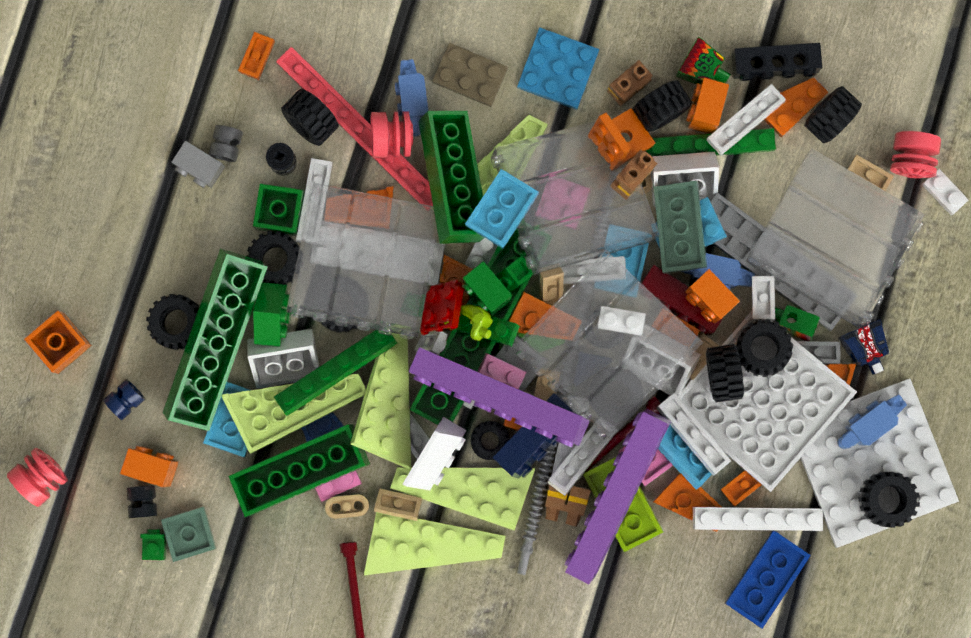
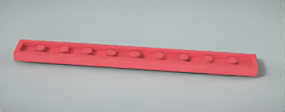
[276,47,433,212]

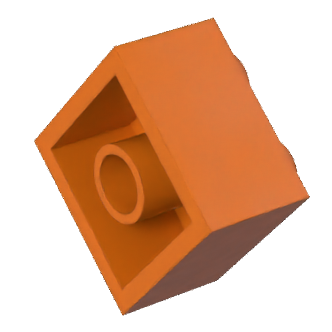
[686,78,729,134]
[685,269,740,324]
[24,311,92,374]
[120,445,179,487]

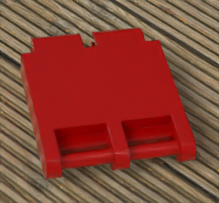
[420,280,464,335]

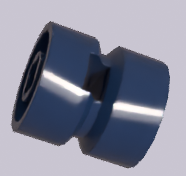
[103,379,146,420]

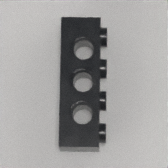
[731,43,823,81]

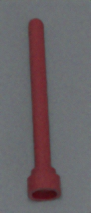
[584,396,661,473]
[339,541,365,638]

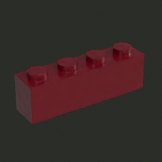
[639,265,724,335]

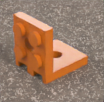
[588,108,655,171]

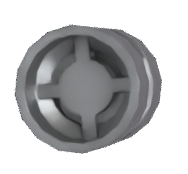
[209,125,243,162]

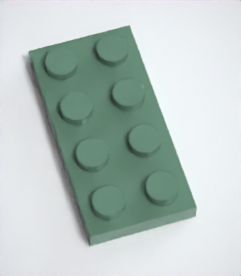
[653,181,707,274]

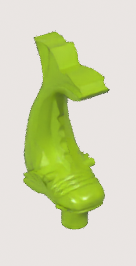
[444,305,493,341]

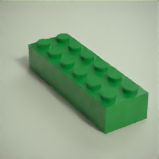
[418,111,484,244]
[228,424,371,517]

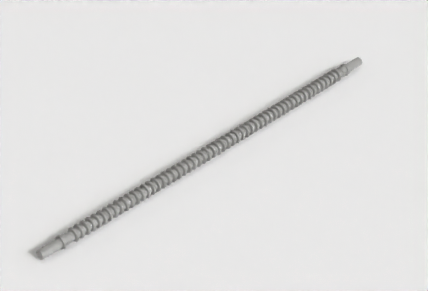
[517,172,618,575]

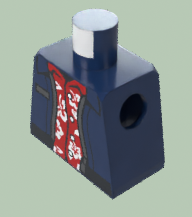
[838,320,889,375]

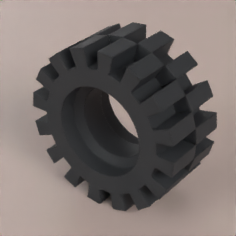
[470,421,510,460]

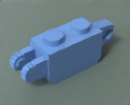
[395,59,428,137]
[681,253,755,290]
[837,395,907,449]

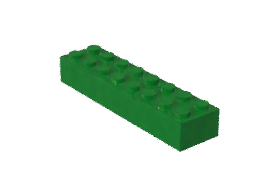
[162,248,268,431]

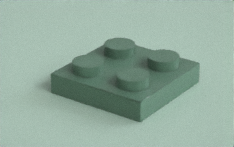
[161,507,217,562]

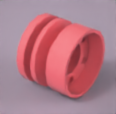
[371,111,413,158]
[890,131,941,178]
[7,448,68,507]

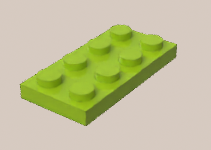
[583,456,664,552]

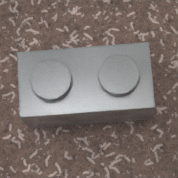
[172,141,225,189]

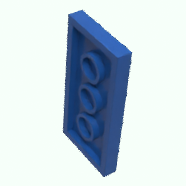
[725,530,811,629]

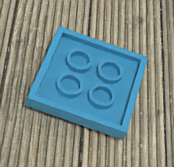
[517,27,599,110]

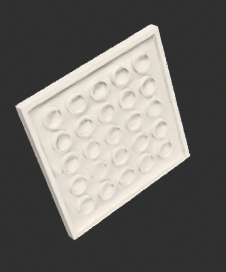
[678,311,857,492]
[800,379,959,548]

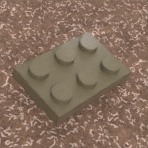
[432,43,508,107]

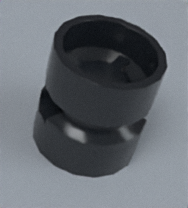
[266,143,297,176]
[126,485,158,519]

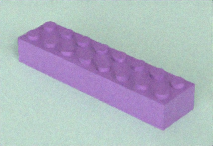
[409,347,590,448]
[564,409,671,584]

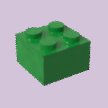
[253,184,305,236]
[462,261,512,316]
[253,283,291,347]

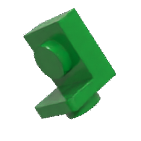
[496,255,535,292]
[140,529,166,560]

